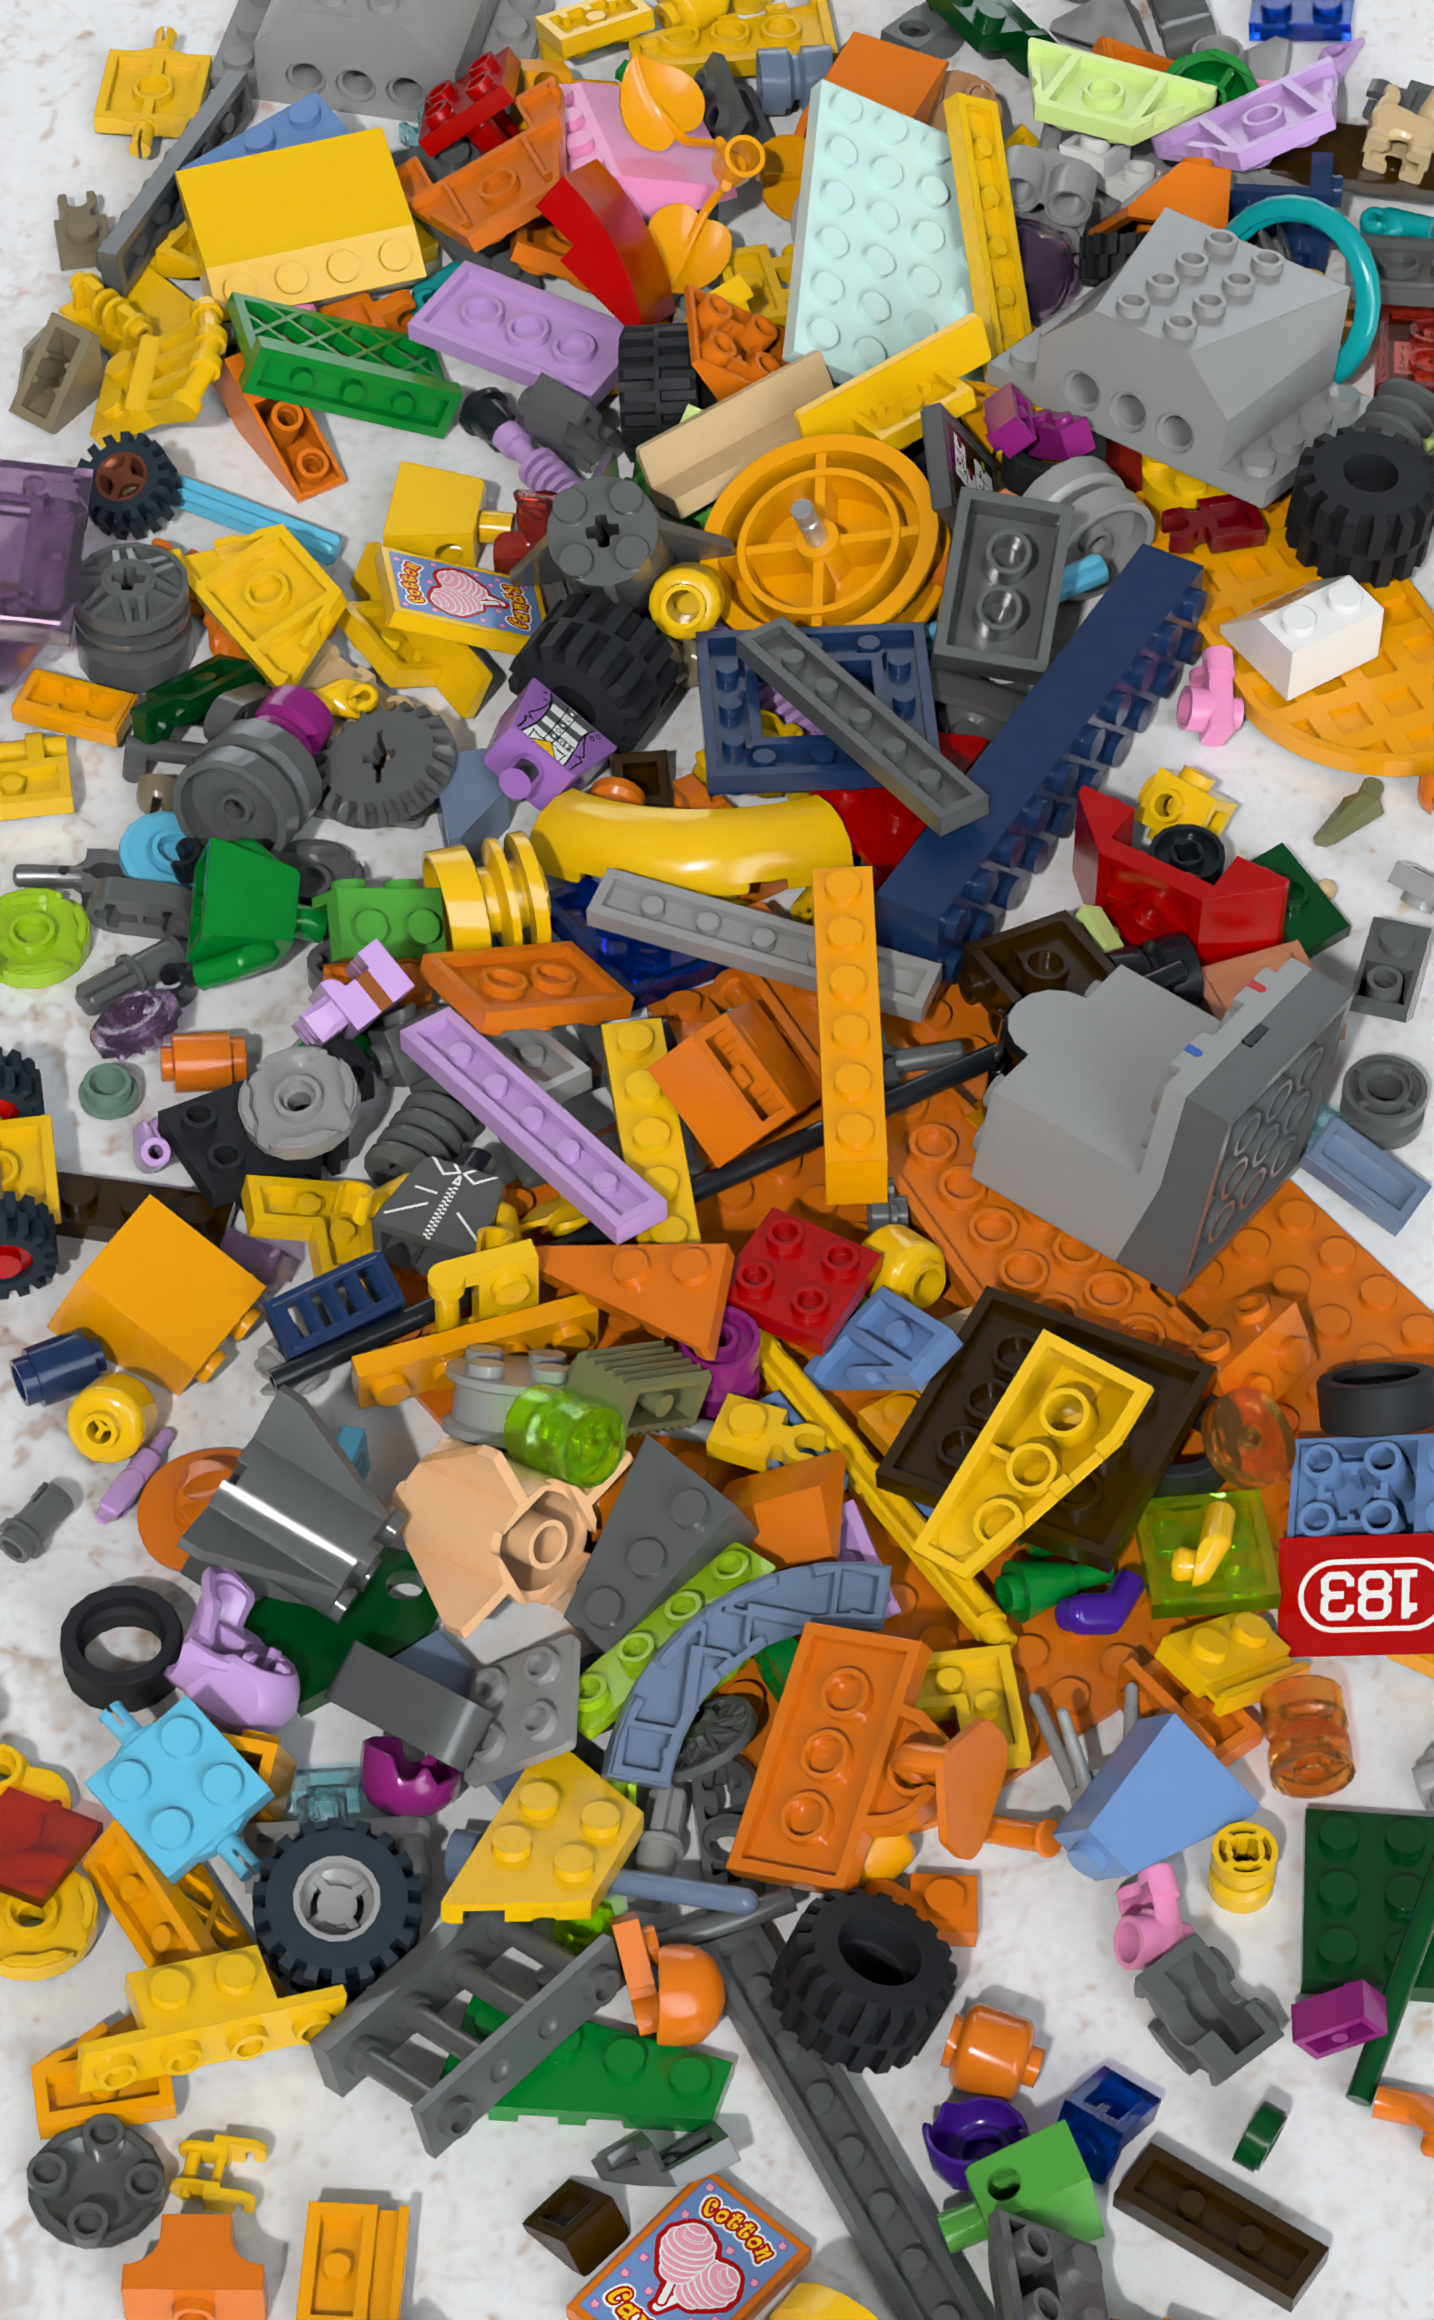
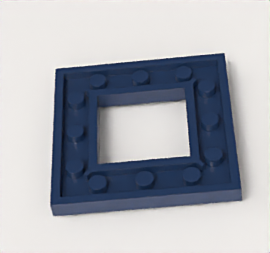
[696,622,940,796]

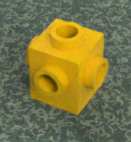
[1134,764,1238,841]

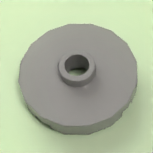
[238,1046,361,1160]

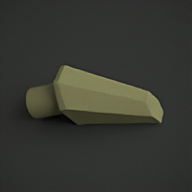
[1313,777,1384,847]

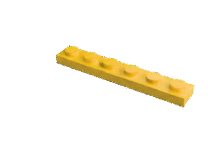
[943,92,1032,383]
[601,1017,701,1244]

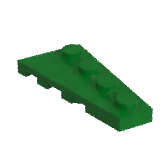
[437,1995,733,2132]

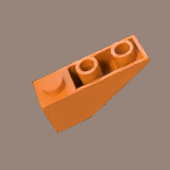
[213,352,347,504]

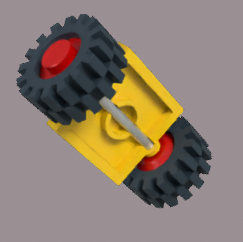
[0,1047,62,1300]

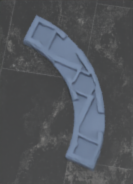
[600,1562,892,1790]

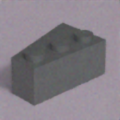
[563,1434,760,1655]

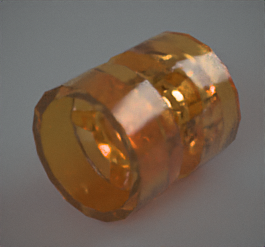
[1259,1674,1356,1799]

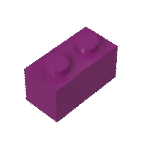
[983,382,1037,459]
[1026,409,1096,461]
[1291,1979,1388,2060]

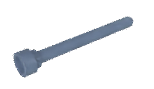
[444,1828,759,1915]

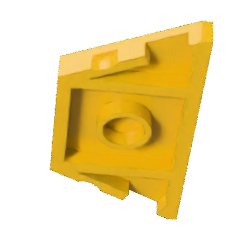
[168,524,348,688]
[441,1751,644,1924]

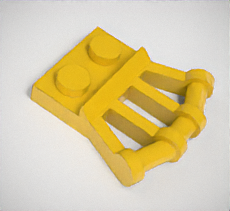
[90,296,228,449]

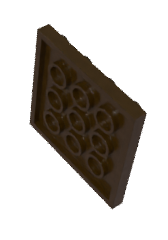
[875,1286,1217,1574]

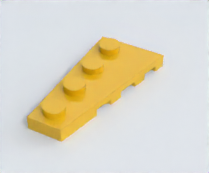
[628,0,838,79]

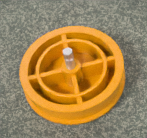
[699,433,951,630]

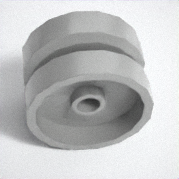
[1022,456,1155,601]

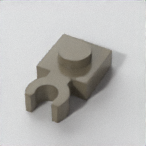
[54,191,109,271]

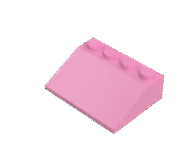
[559,81,738,226]

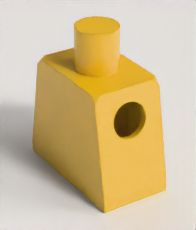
[383,461,516,568]

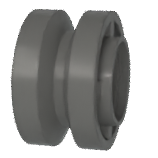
[1339,1055,1428,1151]

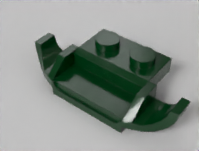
[926,0,1058,77]

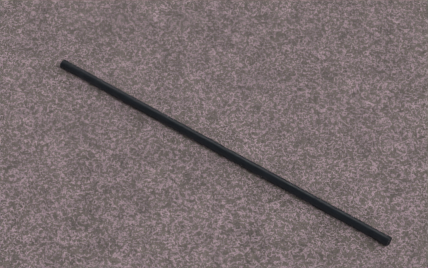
[266,959,1188,1393]

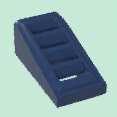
[259,1249,406,1361]

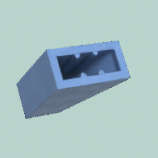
[1052,1712,1260,1881]

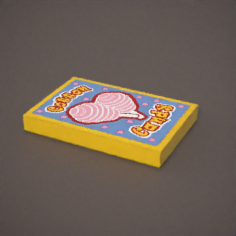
[375,546,546,656]

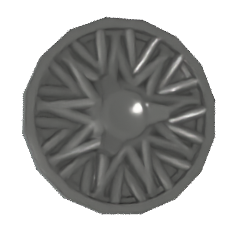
[671,1695,758,1783]

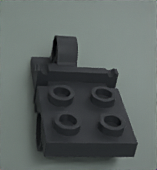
[158,1039,375,1212]

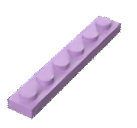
[400,1006,668,1245]

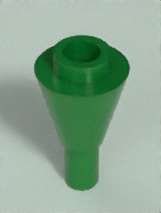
[995,1560,1114,1624]

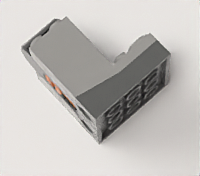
[970,957,1355,1298]

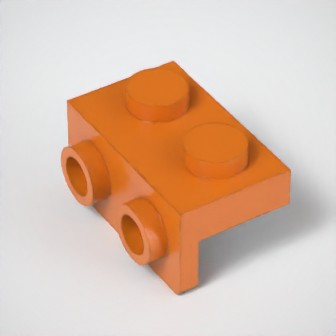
[1182,1291,1318,1435]
[1116,1657,1263,1767]

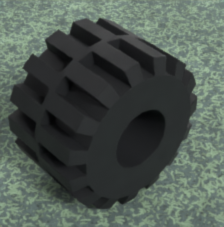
[1284,426,1434,588]
[508,592,680,761]

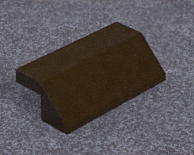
[1255,120,1434,202]

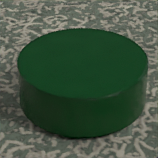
[1232,2100,1288,2173]

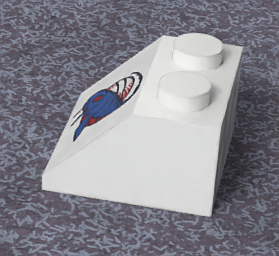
[1220,575,1384,701]

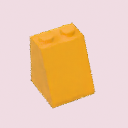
[46,1194,267,1396]

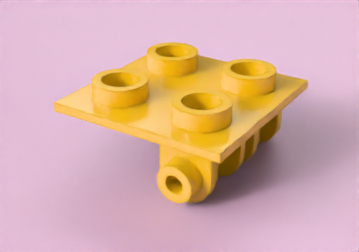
[58,266,194,356]

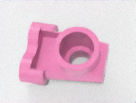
[1176,645,1244,747]
[1114,1863,1194,1970]

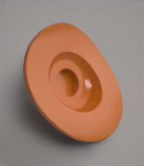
[137,1449,243,1572]

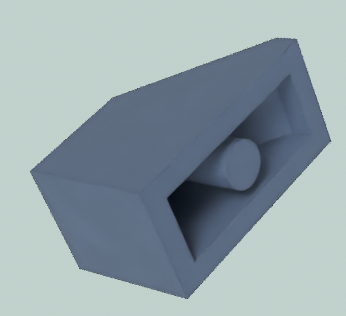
[434,748,518,863]

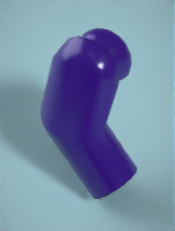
[1054,1570,1145,1635]

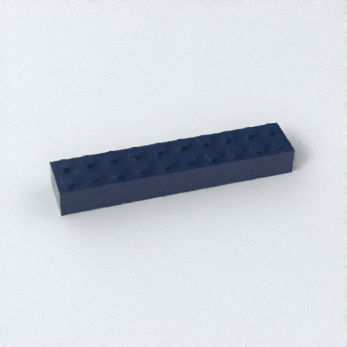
[875,543,1207,1003]

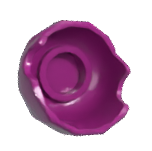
[360,1736,461,1817]

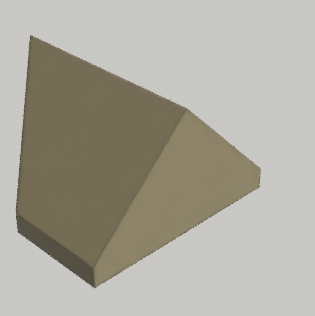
[9,312,104,435]

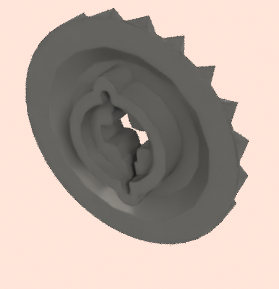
[315,701,457,829]

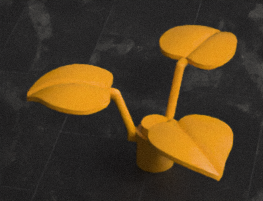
[619,54,806,295]

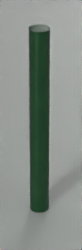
[1345,1852,1434,2107]

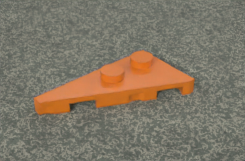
[534,1243,735,1361]

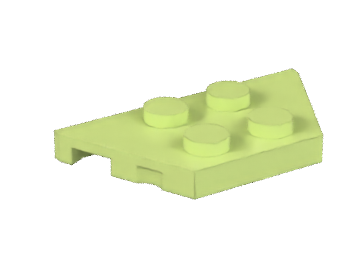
[1027,37,1218,146]

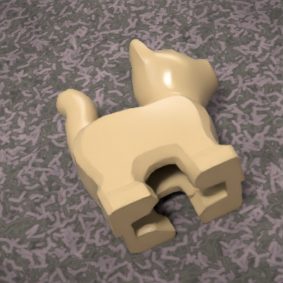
[1362,84,1434,185]

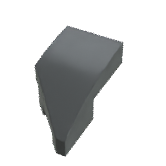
[591,2121,741,2187]

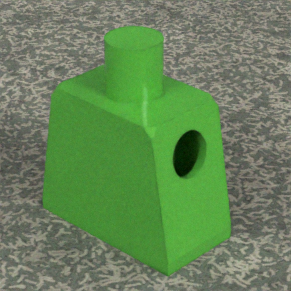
[935,2119,1105,2255]

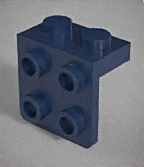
[1228,152,1343,274]

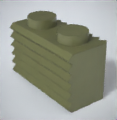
[562,1340,712,1440]

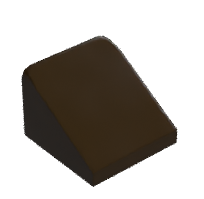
[608,749,673,808]
[522,2179,630,2277]

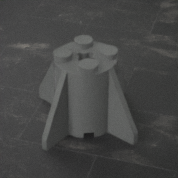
[509,452,735,617]
[177,1384,408,1624]

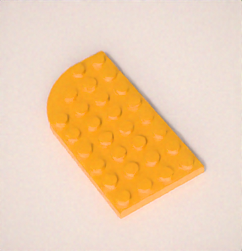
[1135,486,1434,777]

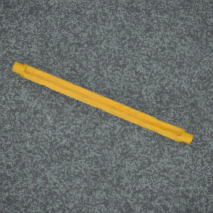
[759,1329,1018,1650]

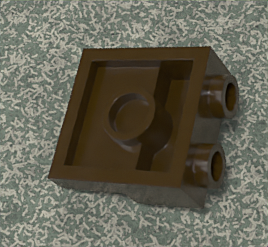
[958,910,1116,1040]

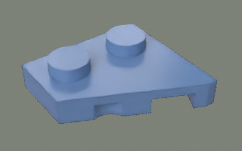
[802,1286,963,1390]

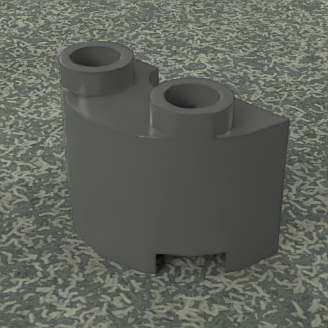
[516,372,624,473]
[1134,1932,1284,2087]

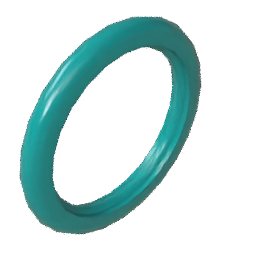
[1224,194,1382,384]

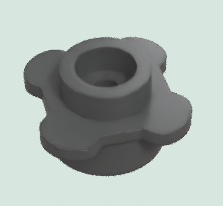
[866,1177,908,1236]

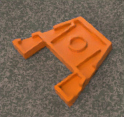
[396,75,567,253]

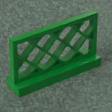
[226,292,463,439]

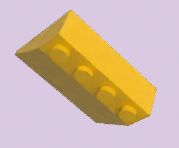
[174,127,427,323]

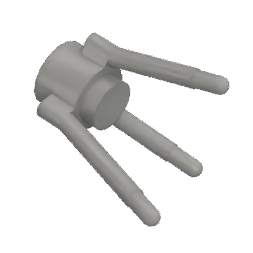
[1029,1682,1138,1807]

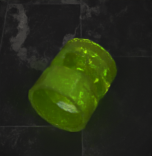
[503,1383,626,1489]

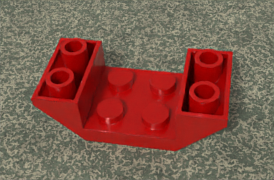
[1072,785,1289,967]

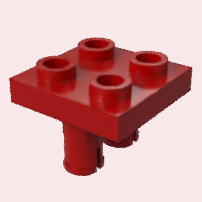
[418,46,521,158]
[726,1207,882,1356]

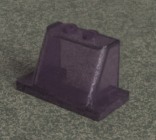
[0,459,94,694]

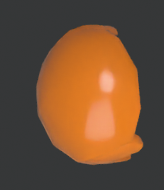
[656,1944,725,2047]

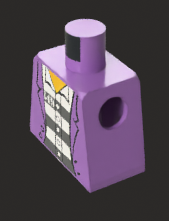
[482,677,618,811]

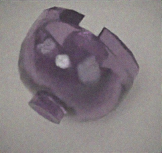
[1015,216,1079,325]

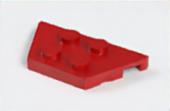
[810,732,988,889]

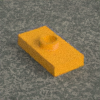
[11,668,139,748]

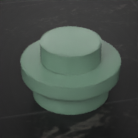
[78,1063,139,1120]

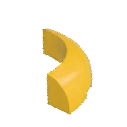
[529,788,854,896]

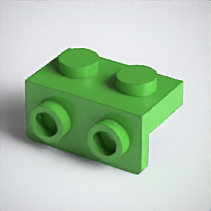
[311,878,447,962]

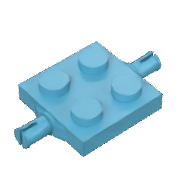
[84,1695,275,1885]

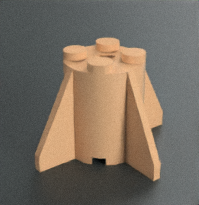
[391,1436,634,1639]

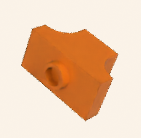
[121,2214,268,2320]

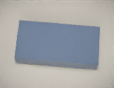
[1297,1114,1432,1237]

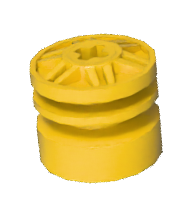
[422,830,551,952]

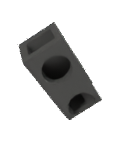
[880,1,964,59]

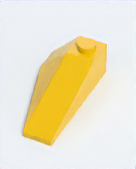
[911,1329,1154,1582]

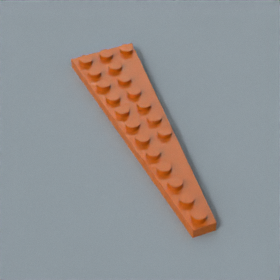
[731,900,1203,1355]

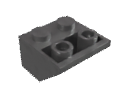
[988,2209,1109,2320]

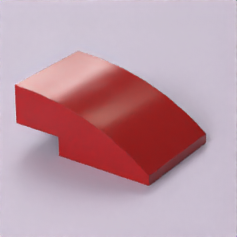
[535,159,676,326]

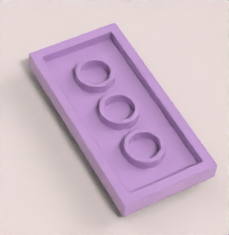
[407,260,624,408]

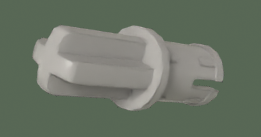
[626,1783,688,1913]

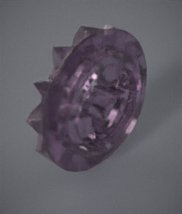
[90,989,183,1061]

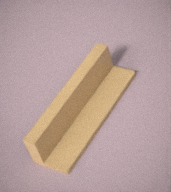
[636,350,834,519]

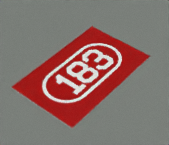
[1277,1533,1434,1658]

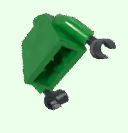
[159,837,328,1008]

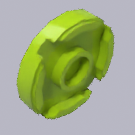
[0,888,92,989]

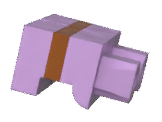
[291,938,415,1048]

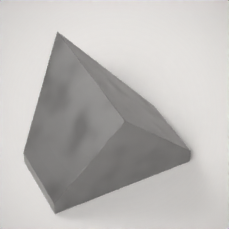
[1049,0,1154,53]

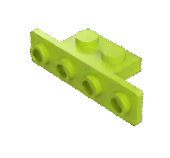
[577,1542,777,1739]

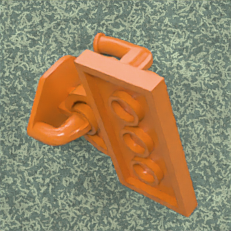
[725,1621,1062,1895]

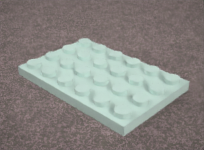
[782,79,983,384]

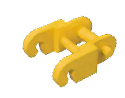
[169,2134,269,2214]

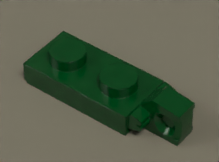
[130,654,265,745]

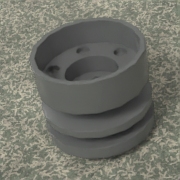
[70,542,195,694]

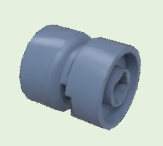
[756,44,833,116]

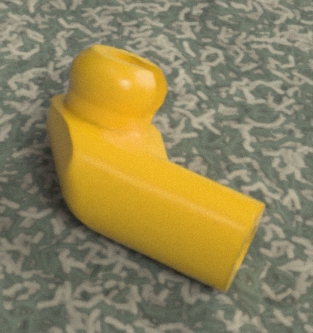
[311,678,379,720]
[1170,1501,1236,1587]

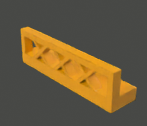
[81,1819,288,2062]

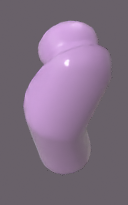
[132,1116,171,1174]

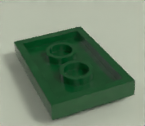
[1300,1808,1434,2003]

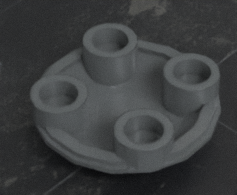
[27,2114,165,2249]

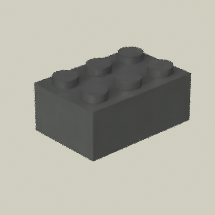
[929,486,1075,685]

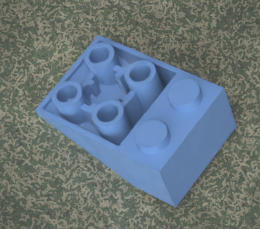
[1287,1433,1434,1538]

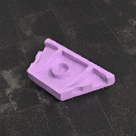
[1151,56,1337,172]

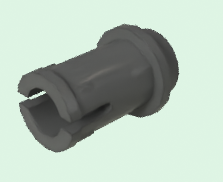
[0,1482,74,1563]

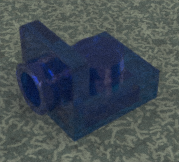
[1057,2065,1162,2185]

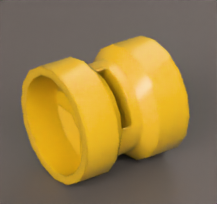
[1207,1821,1278,1914]

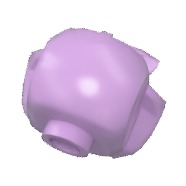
[163,1566,301,1736]

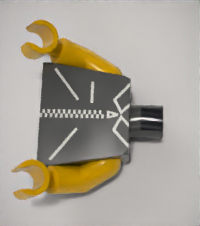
[331,1147,522,1276]

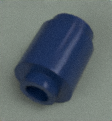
[9,1328,108,1407]

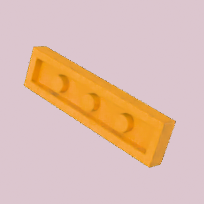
[351,1293,599,1410]

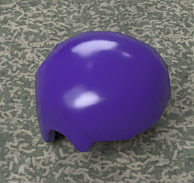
[922,2095,1031,2193]

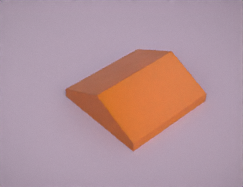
[721,1450,846,1572]

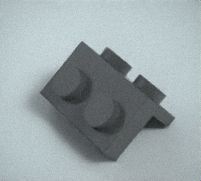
[693,51,773,145]

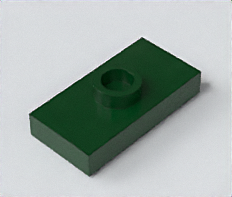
[1250,842,1350,959]

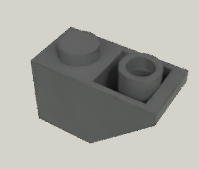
[1349,916,1432,1023]

